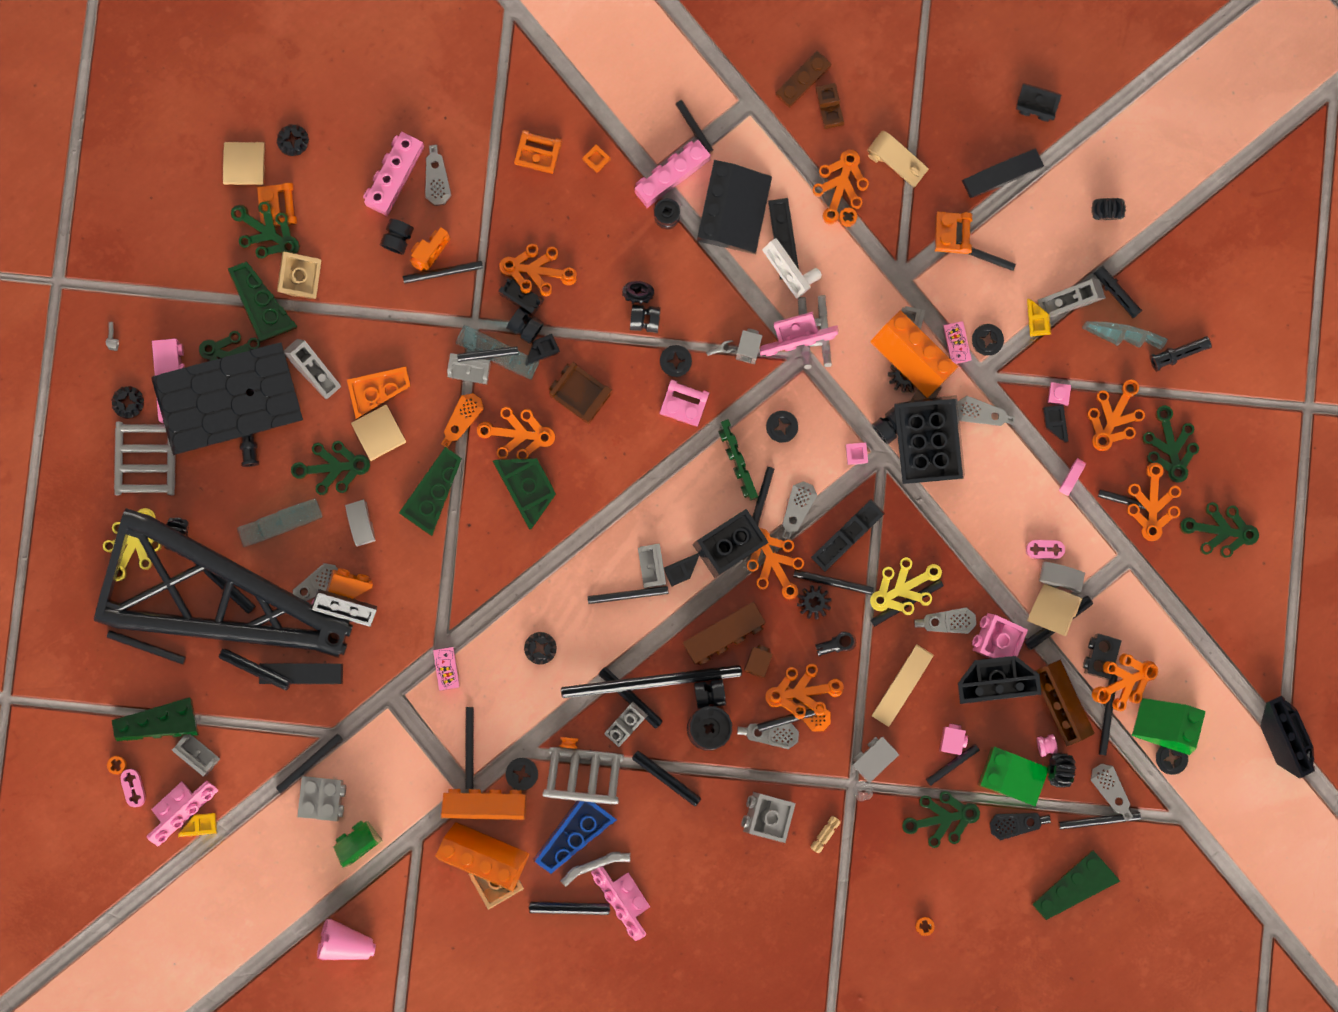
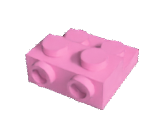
[972,613,1028,658]

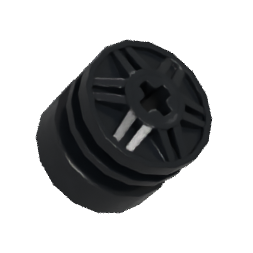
[687,706,732,750]

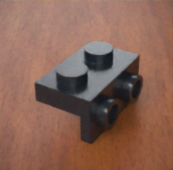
[1016,83,1062,122]

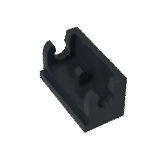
[499,277,544,317]

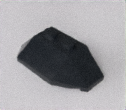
[957,656,1042,704]
[1260,696,1315,779]

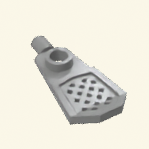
[425,145,451,206]
[958,396,1016,426]
[782,481,817,540]
[293,563,338,601]
[914,607,976,634]
[737,723,799,749]
[1090,764,1133,821]

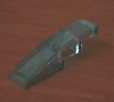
[1082,321,1168,349]
[455,325,539,380]
[237,498,323,547]

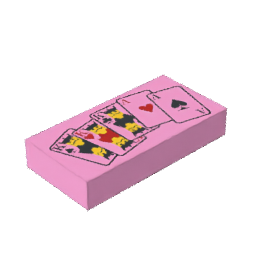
[943,321,972,364]
[433,647,460,691]

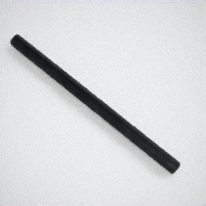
[561,665,742,698]

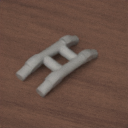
[798,295,832,369]
[561,852,630,887]

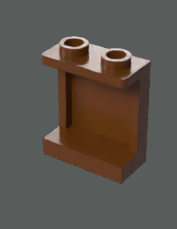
[549,362,613,425]

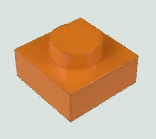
[582,145,611,173]

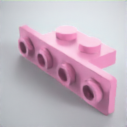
[760,312,839,356]
[147,781,218,846]
[591,866,650,941]

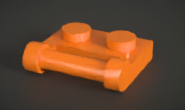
[514,130,562,174]
[257,183,297,226]
[935,212,972,254]

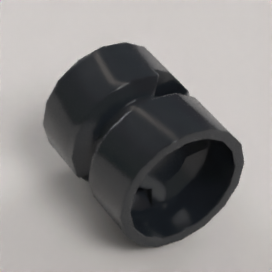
[654,198,680,230]
[380,218,414,255]
[630,304,661,333]
[506,307,544,344]
[872,407,897,445]
[694,679,726,709]

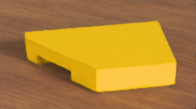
[1027,299,1051,337]
[178,813,217,837]

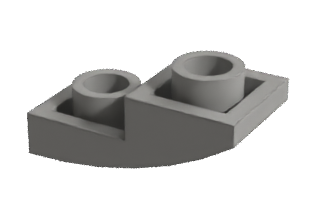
[345,499,376,547]
[1039,562,1085,593]
[604,702,648,747]

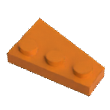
[347,367,411,419]

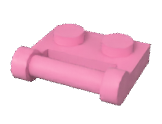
[660,379,709,427]

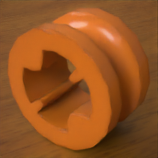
[839,208,857,227]
[559,737,578,749]
[107,756,127,774]
[916,917,935,936]

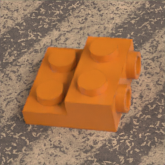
[410,227,450,271]

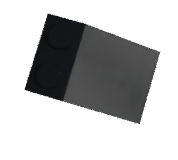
[692,509,769,578]

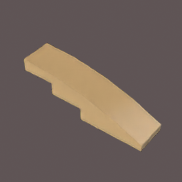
[872,644,934,727]

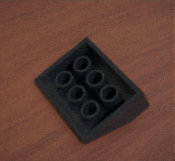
[697,160,772,254]
[894,395,965,484]

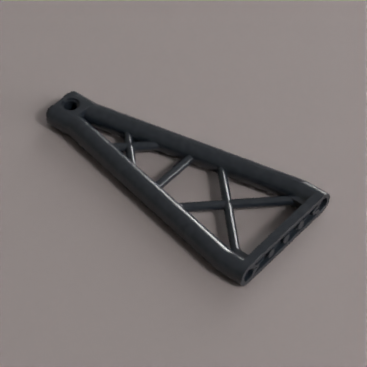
[94,508,353,658]

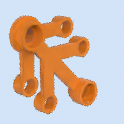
[812,150,869,225]
[499,244,577,296]
[1087,380,1145,451]
[477,406,555,459]
[1127,463,1181,541]
[746,528,804,600]
[1092,653,1159,711]
[765,664,844,719]

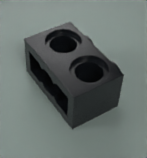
[1083,634,1122,680]

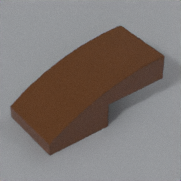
[816,83,844,129]

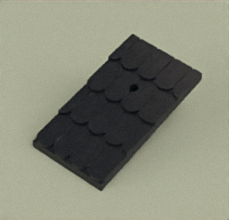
[151,342,303,455]

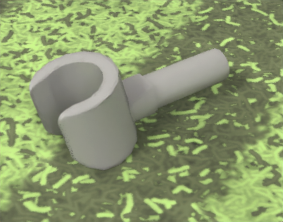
[106,322,119,351]
[706,340,736,356]

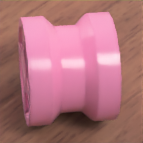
[1037,734,1058,757]

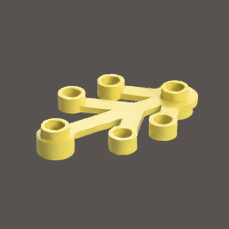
[103,508,162,581]
[870,557,942,615]

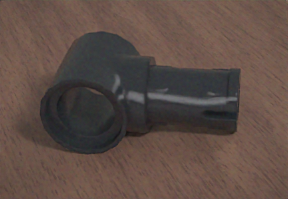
[815,632,857,657]

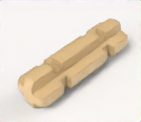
[811,816,841,853]

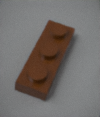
[776,51,831,108]

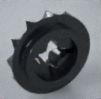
[277,124,309,156]
[622,281,654,305]
[972,324,1004,356]
[660,345,692,377]
[111,386,144,418]
[766,411,798,443]
[524,632,557,665]
[1155,746,1188,775]
[506,758,538,790]

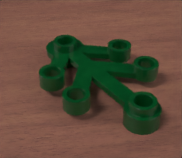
[231,201,300,259]
[199,331,260,361]
[1142,405,1199,483]
[291,441,370,495]
[1179,502,1259,558]
[902,791,980,848]

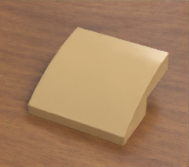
[223,142,265,185]
[351,404,406,461]
[1027,584,1082,636]

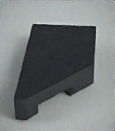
[525,334,560,366]
[1043,405,1069,443]
[664,553,699,587]

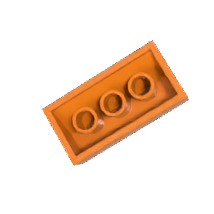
[870,310,958,398]
[441,789,526,820]
[435,822,530,892]

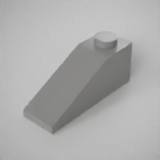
[1038,279,1106,317]
[283,339,342,399]

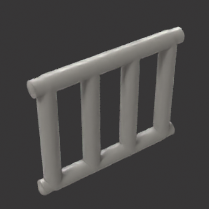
[114,421,176,496]
[543,747,624,804]

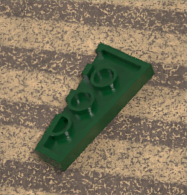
[228,261,297,343]
[718,419,758,501]
[399,447,462,536]
[112,697,199,741]
[1032,850,1120,920]

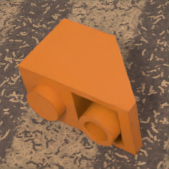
[326,568,373,599]

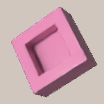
[1047,382,1071,406]
[846,442,868,465]

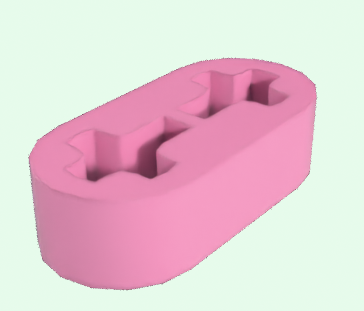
[1059,458,1086,496]
[1025,540,1065,559]
[120,769,146,807]

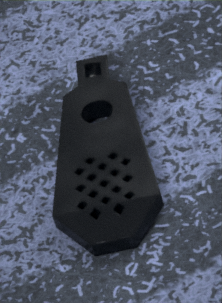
[989,813,1051,840]

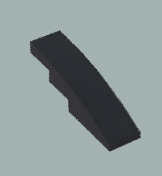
[962,148,1044,199]
[811,499,885,572]
[259,663,343,684]

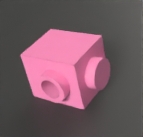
[939,724,968,755]

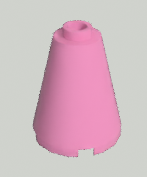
[317,919,376,960]

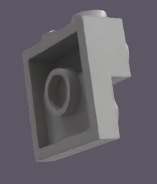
[297,776,346,821]
[741,792,796,843]

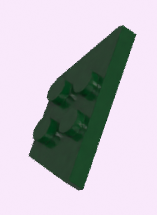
[493,458,556,530]

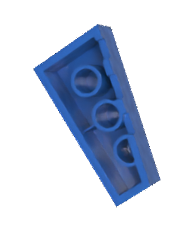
[533,801,617,874]

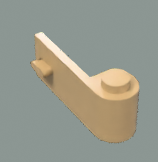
[867,131,929,187]

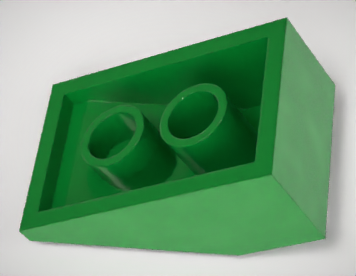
[1132,698,1206,755]
[978,747,1048,807]
[333,820,383,868]

